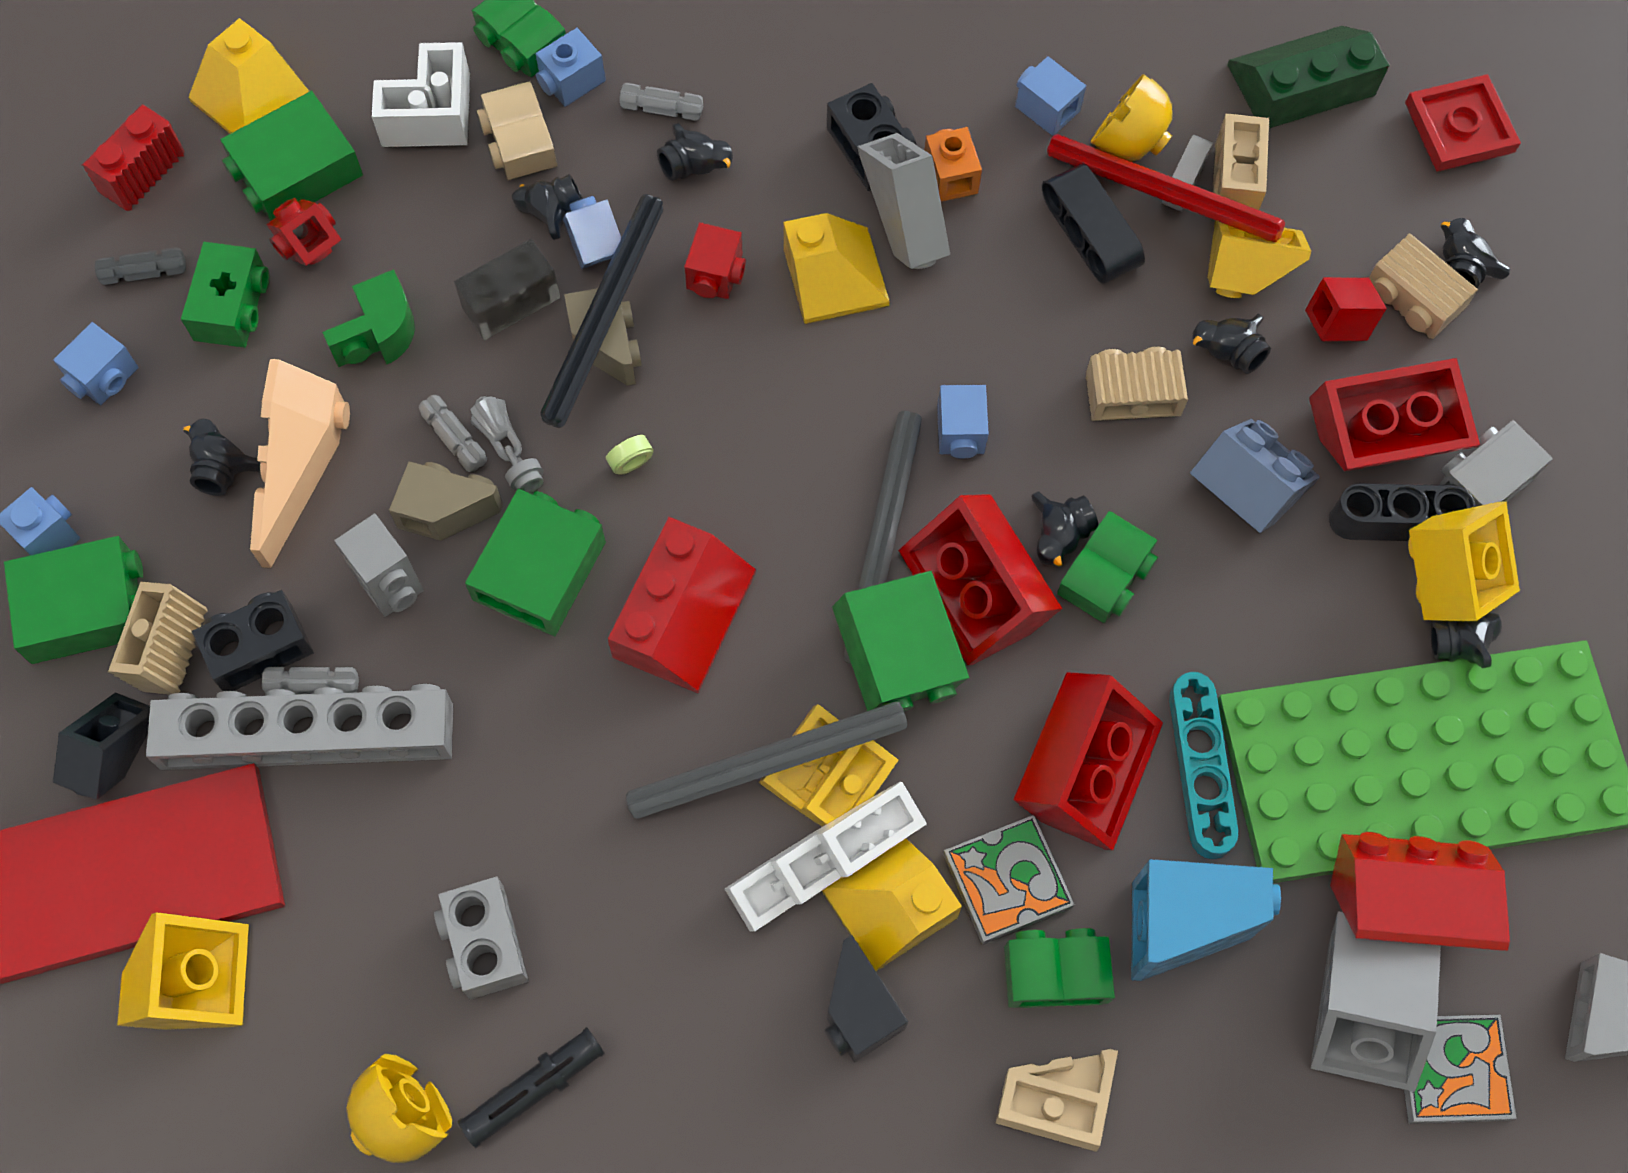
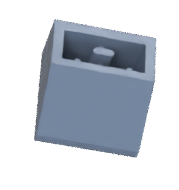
[1190,419,1320,533]

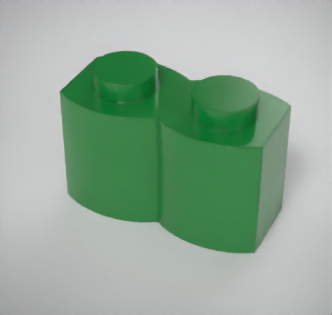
[471,0,566,78]
[1057,511,1158,624]
[1004,928,1115,1008]

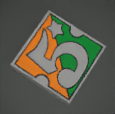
[943,815,1075,945]
[1404,1015,1517,1124]

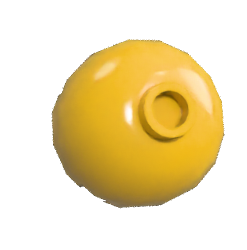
[1090,74,1173,162]
[347,1054,452,1163]

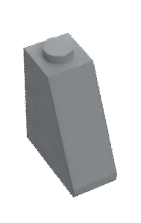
[857,133,950,269]
[1565,953,1628,1062]

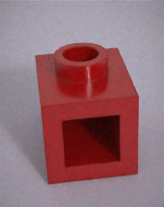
[684,222,746,299]
[1305,277,1387,341]

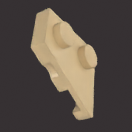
[995,1049,1118,1152]

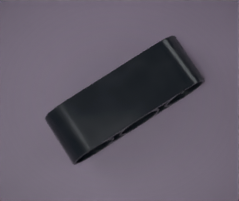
[1042,164,1145,284]
[1329,483,1476,541]

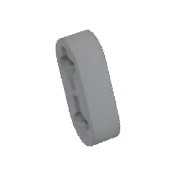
[1162,135,1213,212]

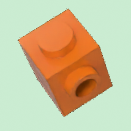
[924,127,982,202]

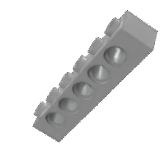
[146,684,453,770]

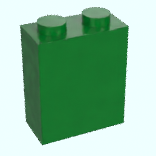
[220,90,363,221]
[465,488,606,637]
[4,536,143,664]
[832,571,970,712]

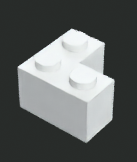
[372,42,470,147]

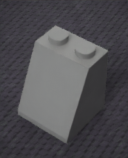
[1311,911,1441,1092]

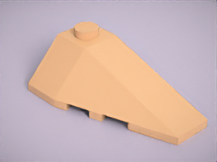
[250,359,350,568]

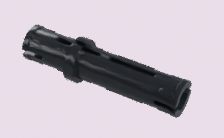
[457,1027,605,1148]

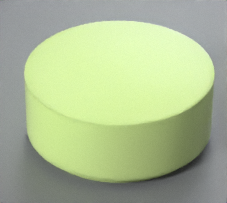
[606,435,654,475]

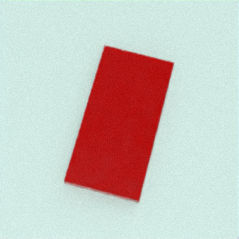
[0,763,285,984]

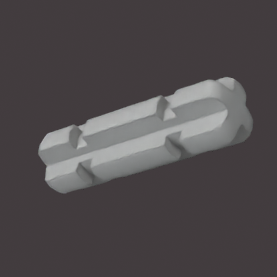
[620,83,703,120]
[419,395,487,472]
[262,667,359,695]

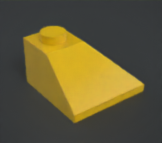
[189,18,309,134]
[783,213,890,324]
[1208,221,1311,298]
[822,838,962,971]
[117,913,249,1030]

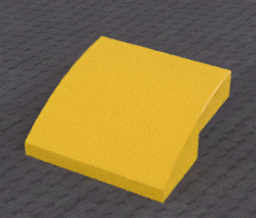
[759,704,899,827]

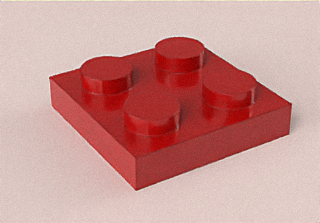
[1405,74,1521,172]

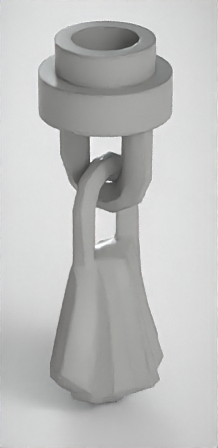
[470,396,544,493]

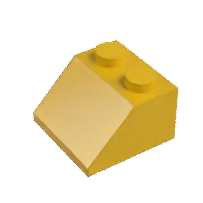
[1408,502,1520,621]

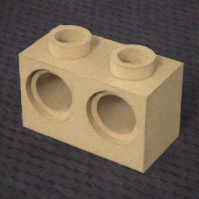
[1213,114,1269,210]

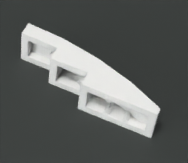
[724,782,927,931]

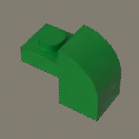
[322,269,415,368]

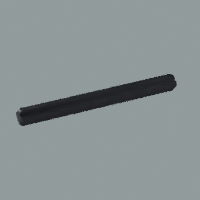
[540,194,664,428]

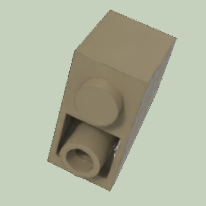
[564,288,642,386]
[389,461,503,541]

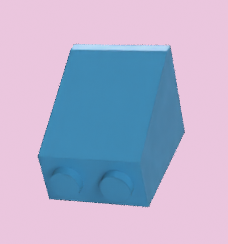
[1131,859,1281,981]

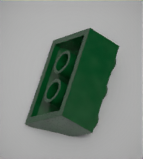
[1227,26,1390,129]

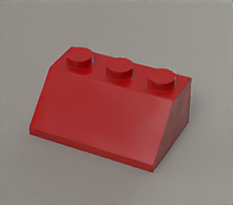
[1309,358,1480,471]
[898,494,1063,665]
[608,517,756,693]
[1013,672,1163,851]
[1330,832,1510,951]

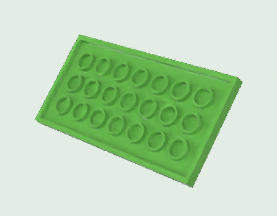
[1218,640,1628,883]

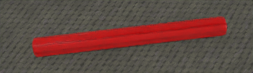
[1047,134,1285,243]

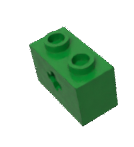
[181,242,269,348]

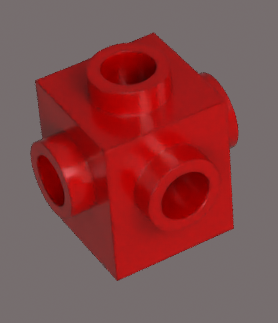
[266,198,342,266]

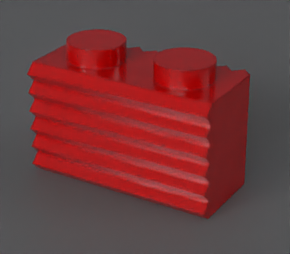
[82,104,185,211]

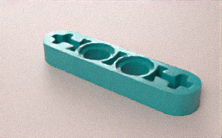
[1169,672,1238,859]

